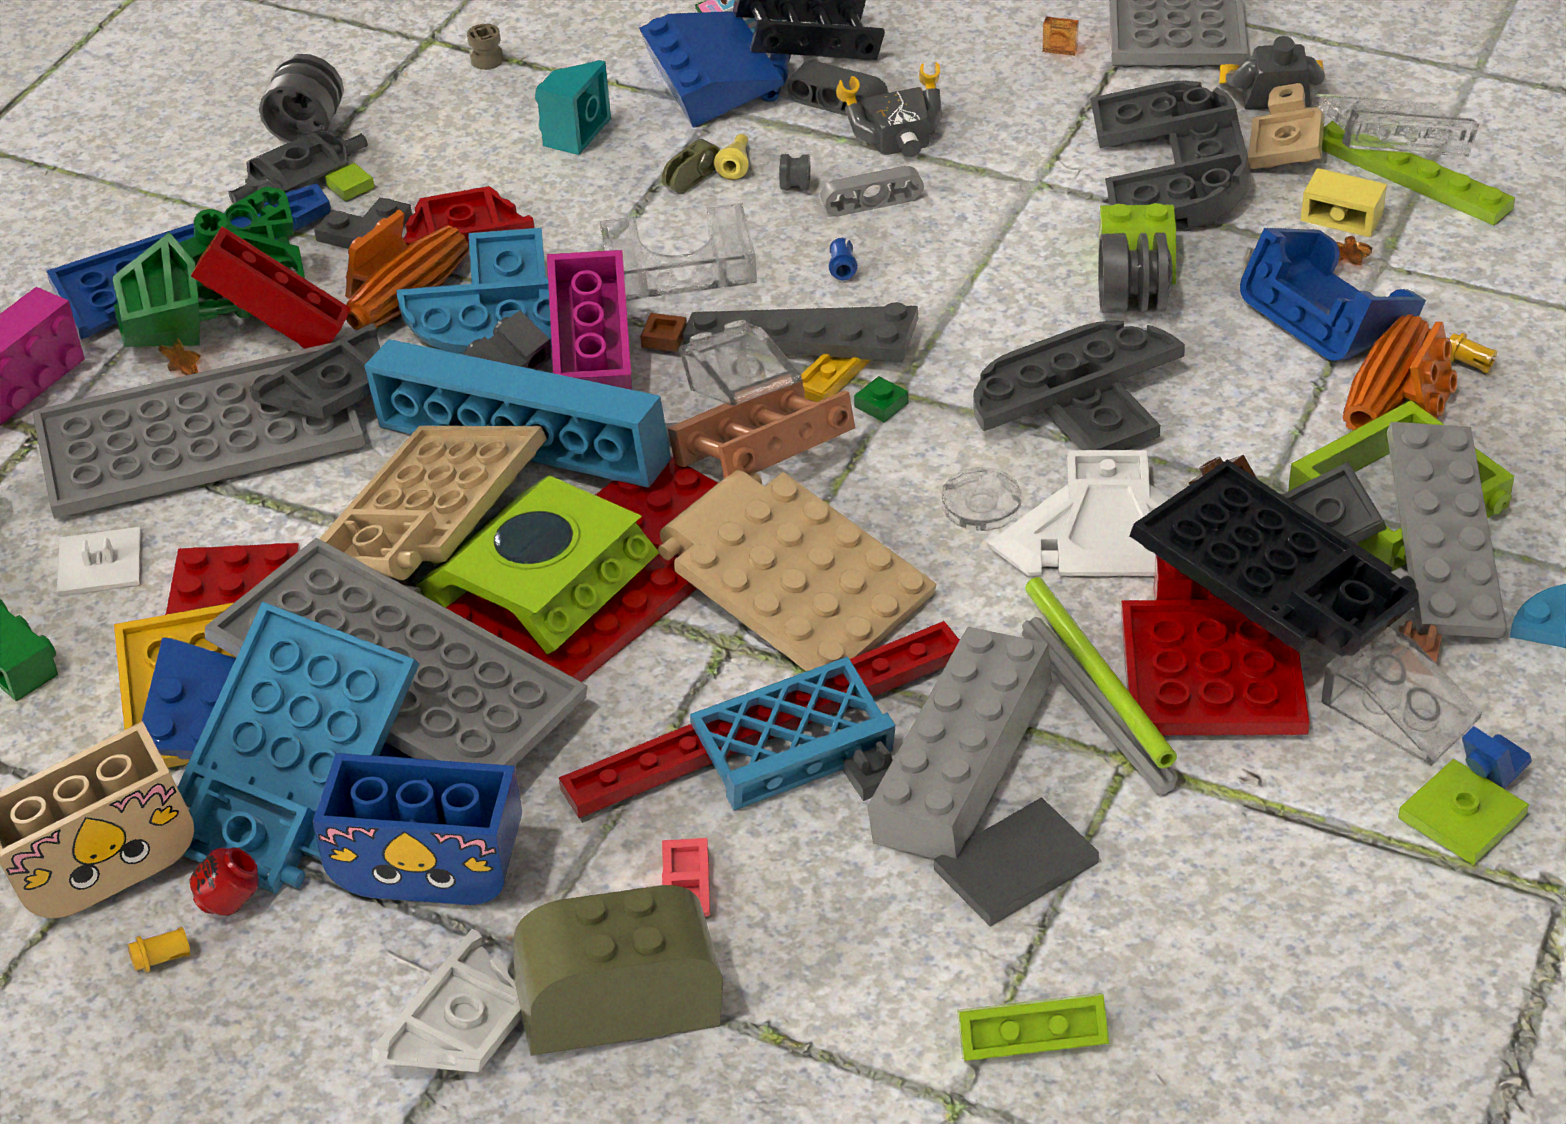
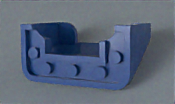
[1240,228,1427,361]

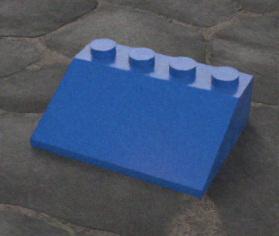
[639,11,785,128]

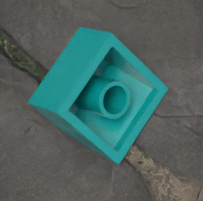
[535,60,611,155]

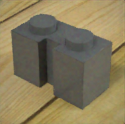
[463,310,552,370]

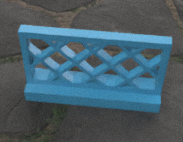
[690,656,896,811]

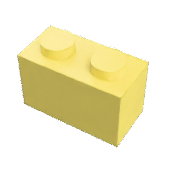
[1301,168,1387,237]

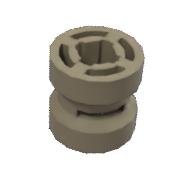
[467,23,503,70]

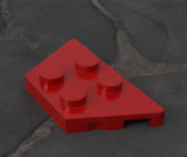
[403,186,535,246]

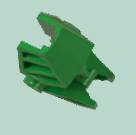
[112,187,305,347]

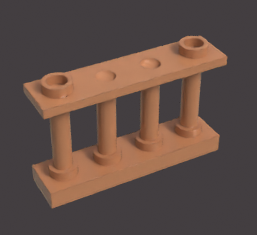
[668,374,855,478]

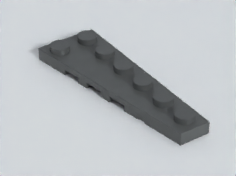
[682,302,919,362]

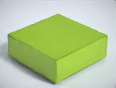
[325,163,375,201]

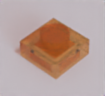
[1042,16,1079,56]

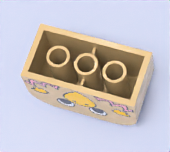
[0,722,194,918]

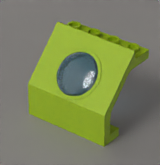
[416,475,659,654]

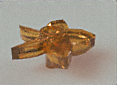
[1336,236,1373,266]
[158,338,201,375]

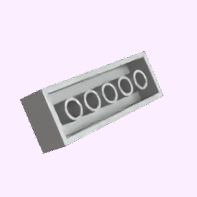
[867,627,1052,859]

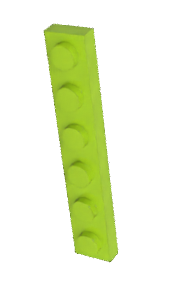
[1322,119,1515,226]

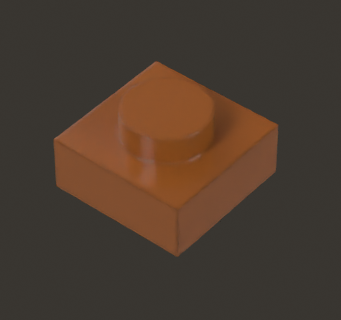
[640,313,687,352]

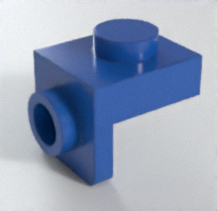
[1462,726,1532,789]

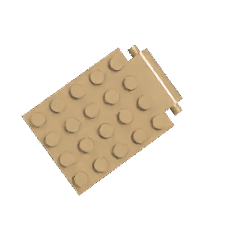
[320,426,547,580]
[658,470,937,671]

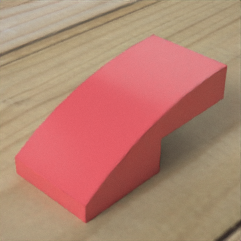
[662,838,710,917]

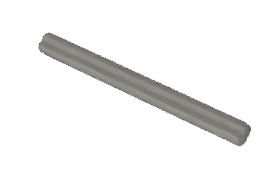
[1022,617,1177,795]

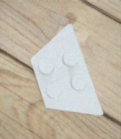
[372,929,522,1072]

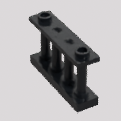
[733,0,885,60]

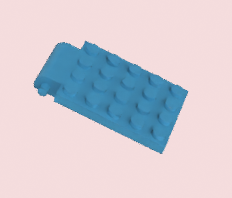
[177,602,420,894]

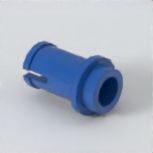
[829,238,858,280]

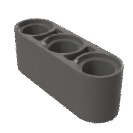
[786,60,888,116]

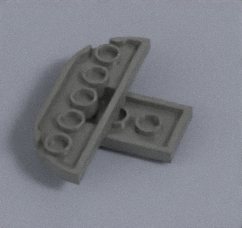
[973,320,1185,450]

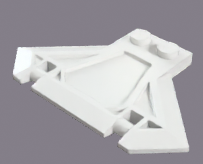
[988,450,1170,576]

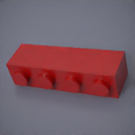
[191,226,351,349]

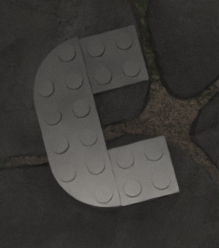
[1090,81,1251,229]

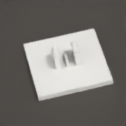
[57,527,141,596]

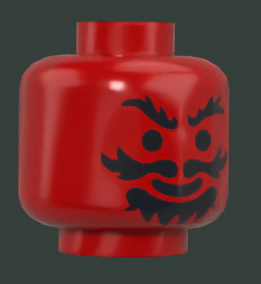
[189,847,259,916]

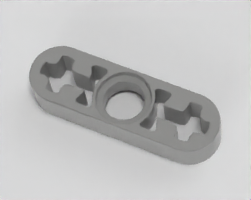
[820,166,924,216]

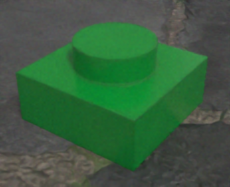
[854,376,909,422]

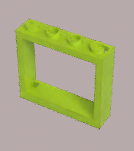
[1288,400,1514,572]

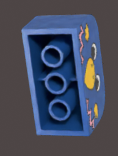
[313,753,522,905]

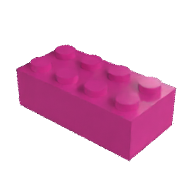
[547,250,632,390]
[0,287,85,426]

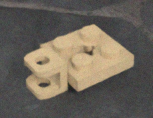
[1248,83,1325,169]

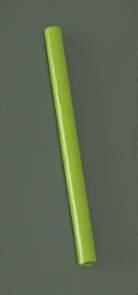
[1025,577,1177,769]

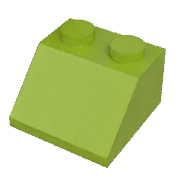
[1099,203,1176,285]

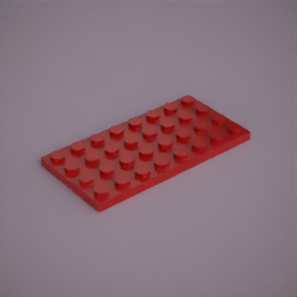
[446,456,718,682]

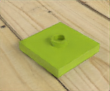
[1398,758,1529,865]

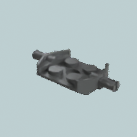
[228,129,368,203]

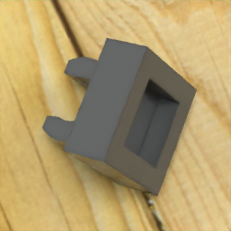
[843,741,893,801]

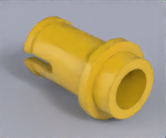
[1449,333,1497,373]
[127,927,191,973]

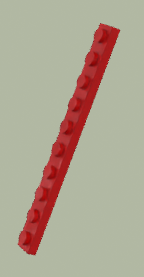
[559,621,960,818]

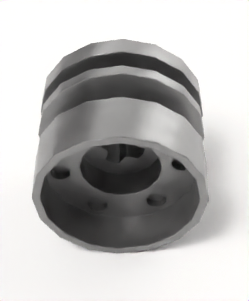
[259,54,344,143]
[1098,232,1172,313]

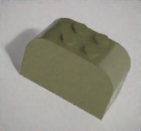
[514,885,723,1056]

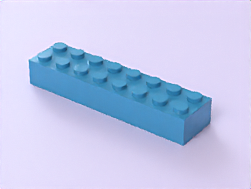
[364,339,671,488]

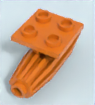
[345,210,469,330]
[1342,314,1458,431]

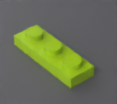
[957,993,1109,1061]

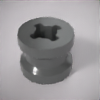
[779,154,811,190]

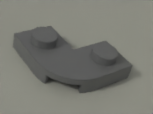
[314,197,412,249]

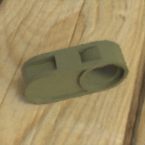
[662,139,720,194]

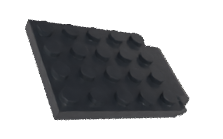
[1129,459,1419,657]

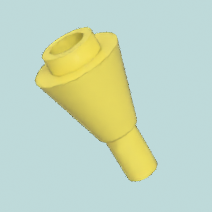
[714,134,748,180]

